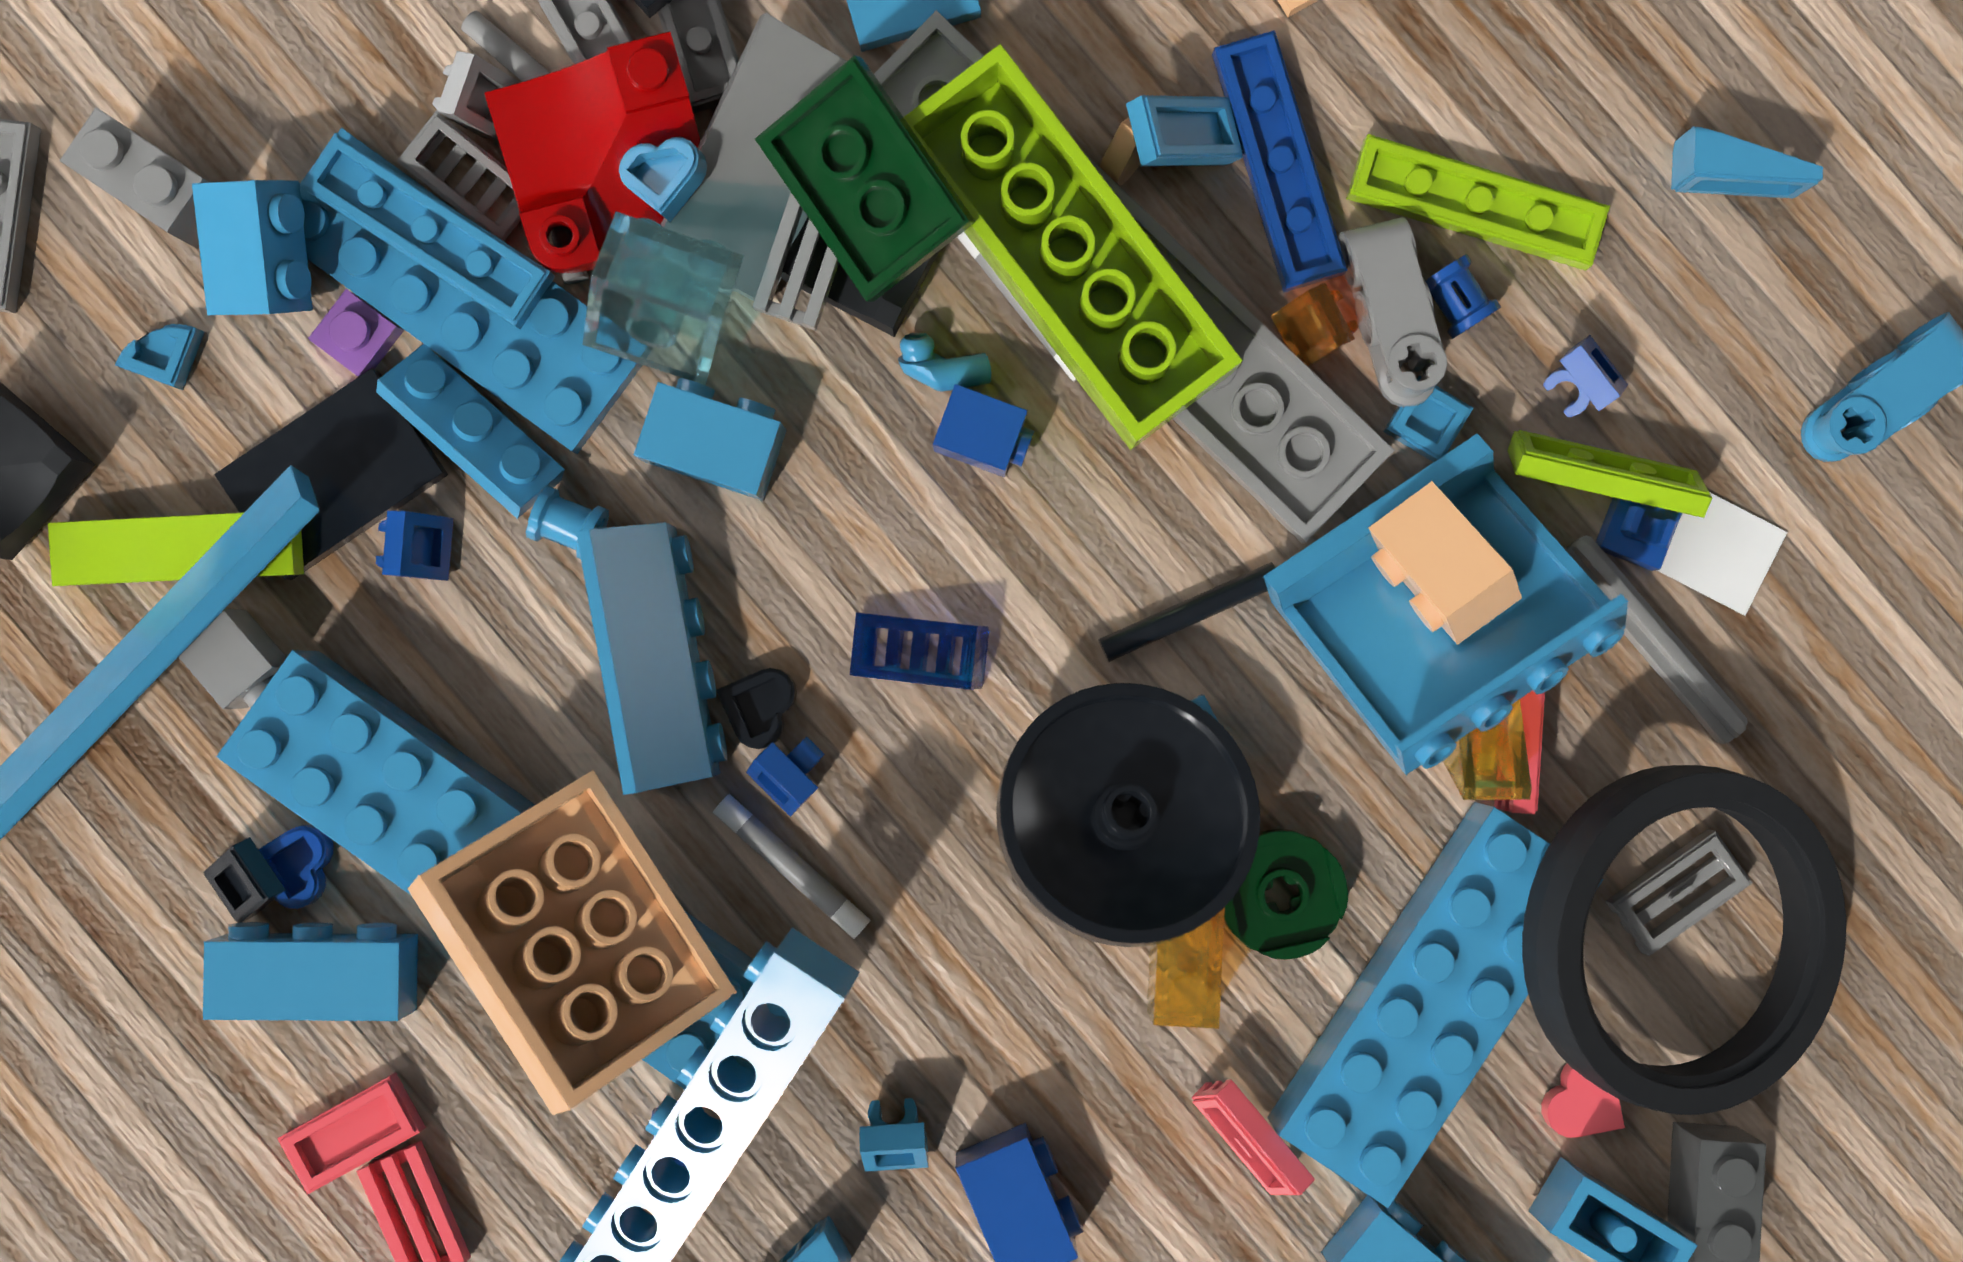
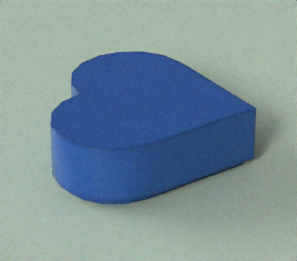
[259,825,334,909]

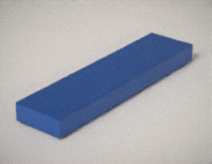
[1212,30,1347,293]

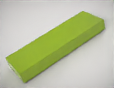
[1507,430,1712,518]

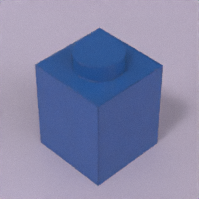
[933,384,1034,478]

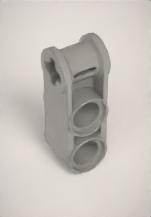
[1338,217,1447,407]

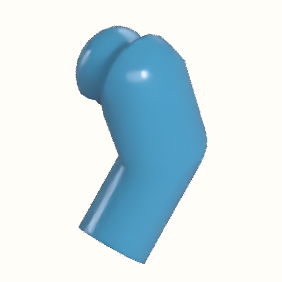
[898,333,991,392]

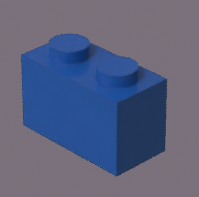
[955,1122,1084,1262]

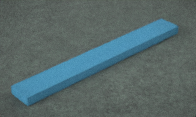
[0,465,319,840]

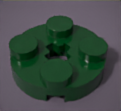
[1220,829,1348,959]

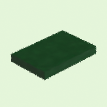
[755,55,975,302]

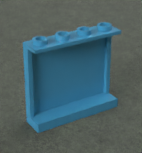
[1264,433,1628,775]

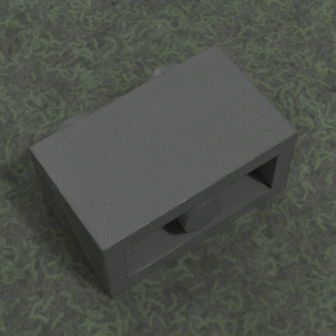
[1667,1122,1766,1262]

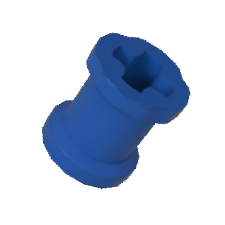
[1425,254,1502,339]

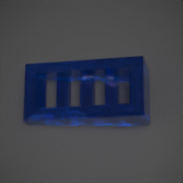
[850,613,989,690]

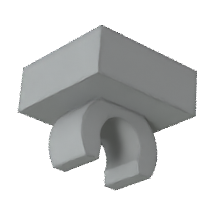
[433,51,519,140]

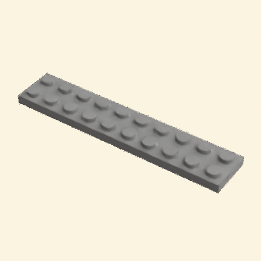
[874,10,1395,544]

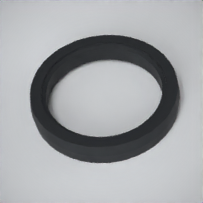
[1522,765,1846,1115]

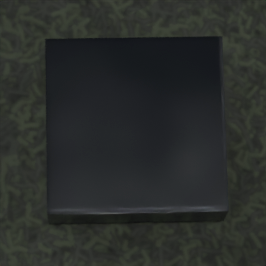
[203,837,286,923]

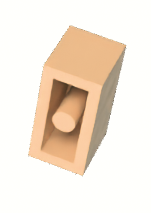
[1368,481,1522,645]

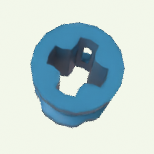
[526,485,609,559]

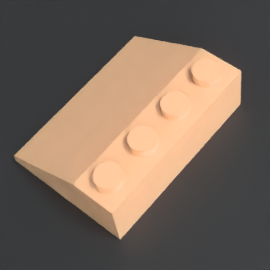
[407,770,737,1115]

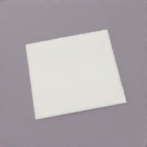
[1657,493,1788,616]

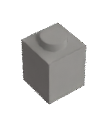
[178,608,287,709]

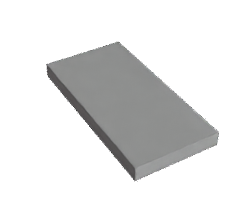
[651,13,847,301]

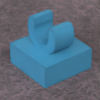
[859,1098,929,1172]

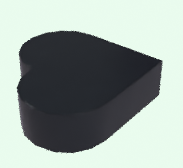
[716,668,797,749]

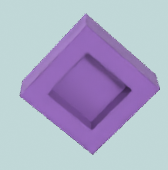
[308,289,403,377]

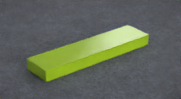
[1346,134,1610,271]
[48,513,304,586]

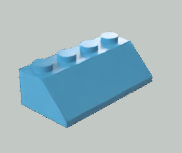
[576,522,727,795]

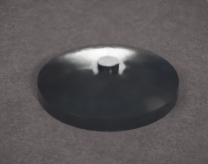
[996,683,1260,947]

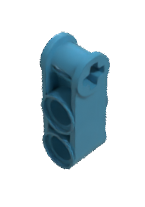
[1801,312,1963,462]

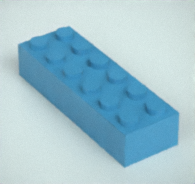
[1267,802,1604,1208]

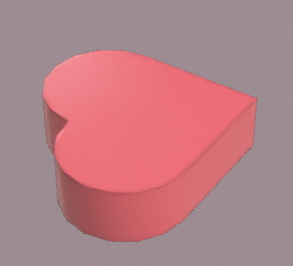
[1541,1063,1625,1138]

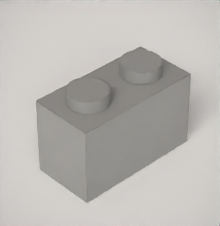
[59,107,210,249]

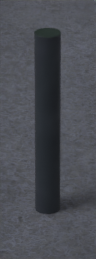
[1098,562,1275,662]

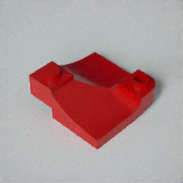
[484,31,701,273]

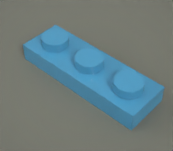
[376,344,565,519]

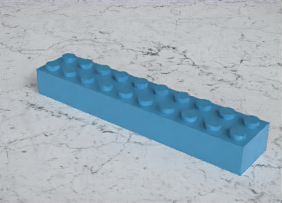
[216,650,790,1090]

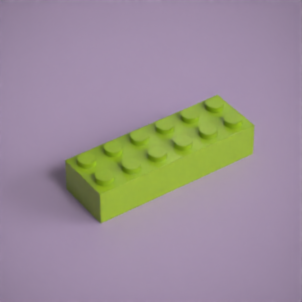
[904,44,1243,450]

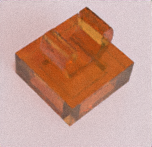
[1271,283,1359,367]

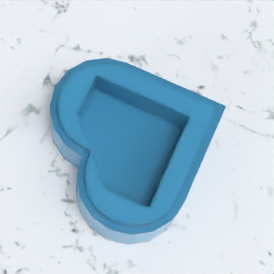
[619,137,707,222]

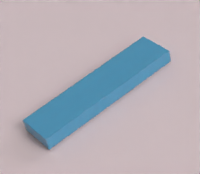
[300,133,555,330]

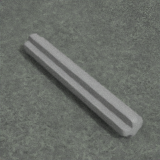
[1565,535,1748,744]

